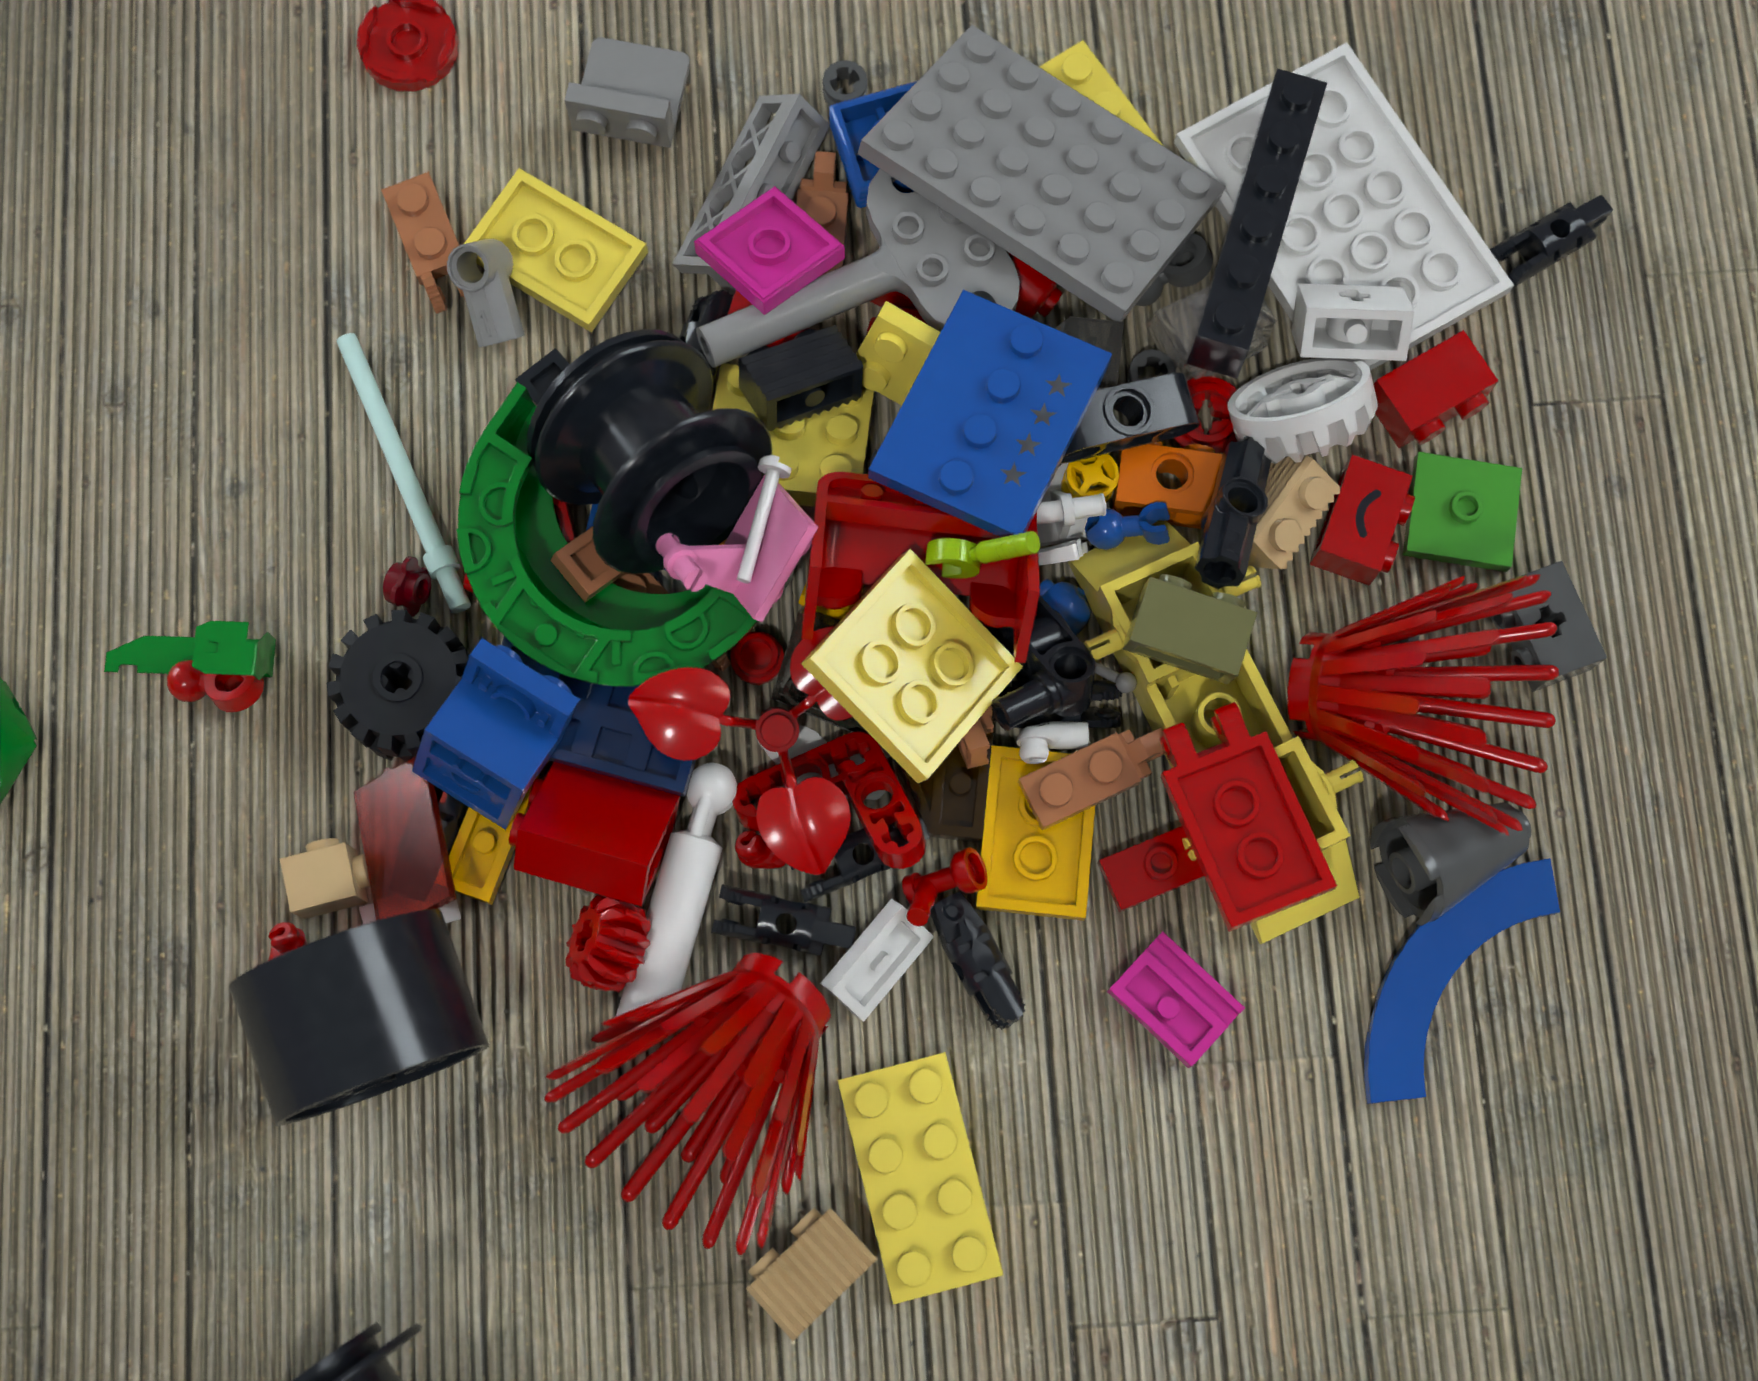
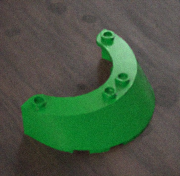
[456,382,794,686]

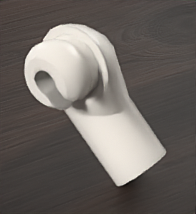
[1016,721,1089,764]

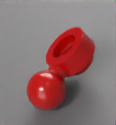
[167,660,264,713]

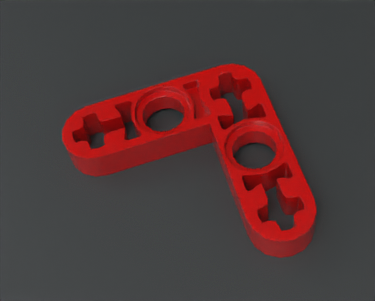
[732,732,926,869]

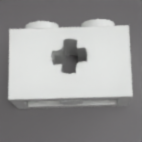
[1291,284,1415,361]

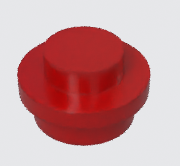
[730,631,784,685]

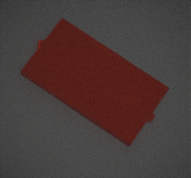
[353,756,457,921]

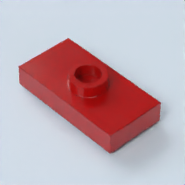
[1098,826,1204,913]

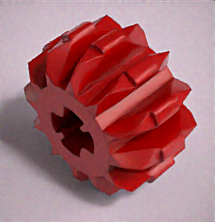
[565,895,651,992]

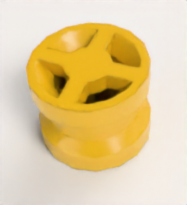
[1061,454,1119,503]

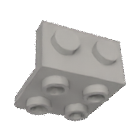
[564,37,690,148]

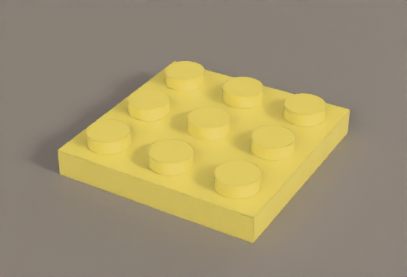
[712,364,875,507]
[801,549,1023,783]

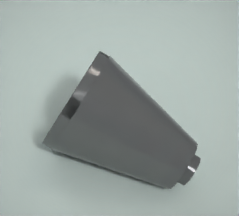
[1370,802,1532,925]

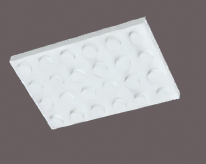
[1174,43,1514,371]

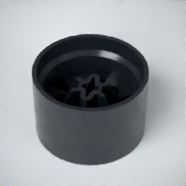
[229,909,489,1126]

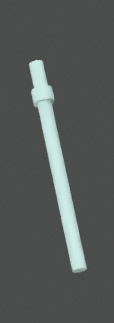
[336,333,471,614]

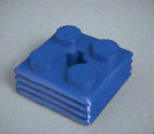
[829,81,917,208]

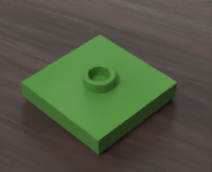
[1402,451,1522,572]

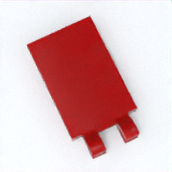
[1159,702,1337,932]

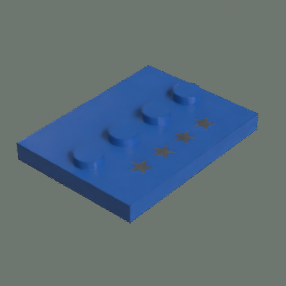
[868,289,1112,537]

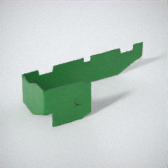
[104,621,276,680]

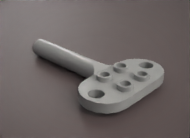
[696,169,1020,368]

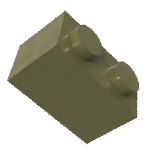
[1123,574,1258,685]

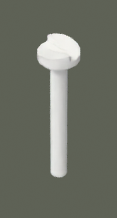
[737,455,792,584]

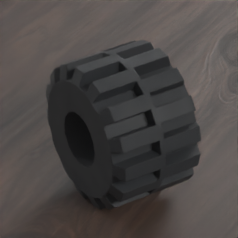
[327,610,470,764]

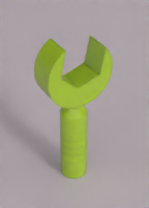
[925,531,1040,579]

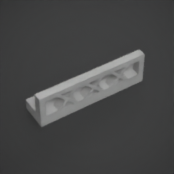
[672,94,830,295]

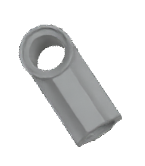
[447,239,525,347]

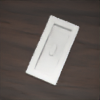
[820,899,934,1022]

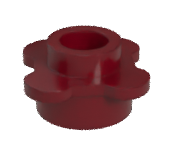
[383,556,431,617]

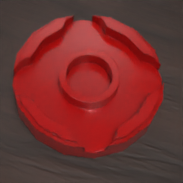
[357,0,459,92]

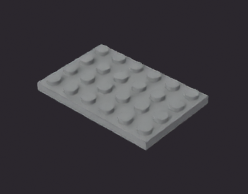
[858,25,1226,324]

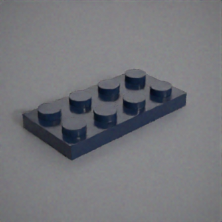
[501,636,696,797]

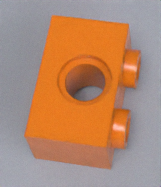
[1111,441,1223,529]

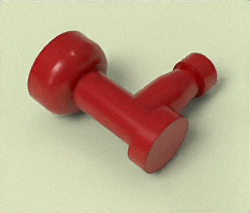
[902,847,988,926]

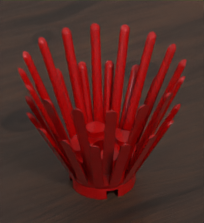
[1287,574,1559,836]
[544,952,831,1256]

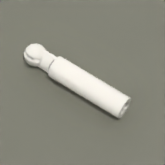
[616,762,737,1016]

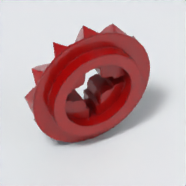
[1174,376,1238,454]

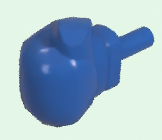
[1040,579,1091,635]

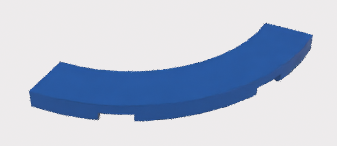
[1364,858,1560,1104]

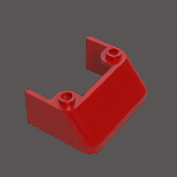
[801,472,1040,663]

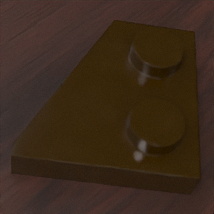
[901,733,993,843]

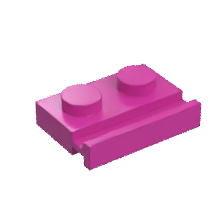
[1106,931,1245,1069]

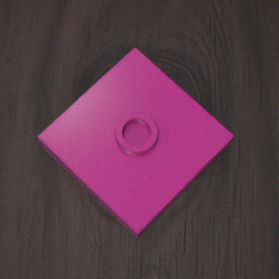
[694,186,845,315]

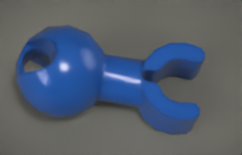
[1085,502,1170,550]

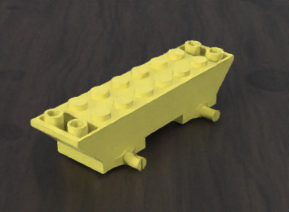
[1068,521,1364,945]

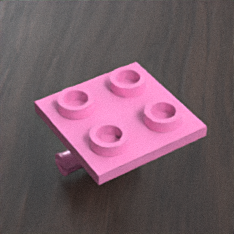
[656,474,818,622]

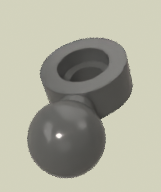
[1136,234,1213,306]

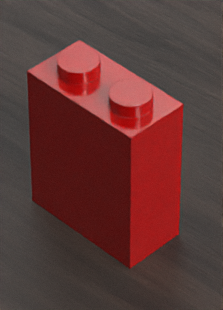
[508,762,680,906]

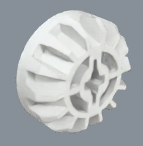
[1228,358,1378,464]

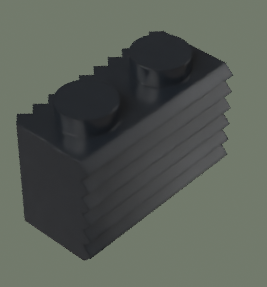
[739,325,863,432]

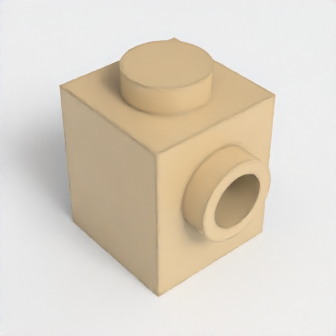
[280,838,372,919]

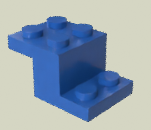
[412,638,580,830]

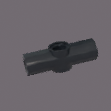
[1194,438,1272,589]

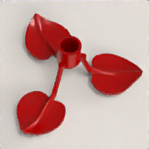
[628,626,852,875]

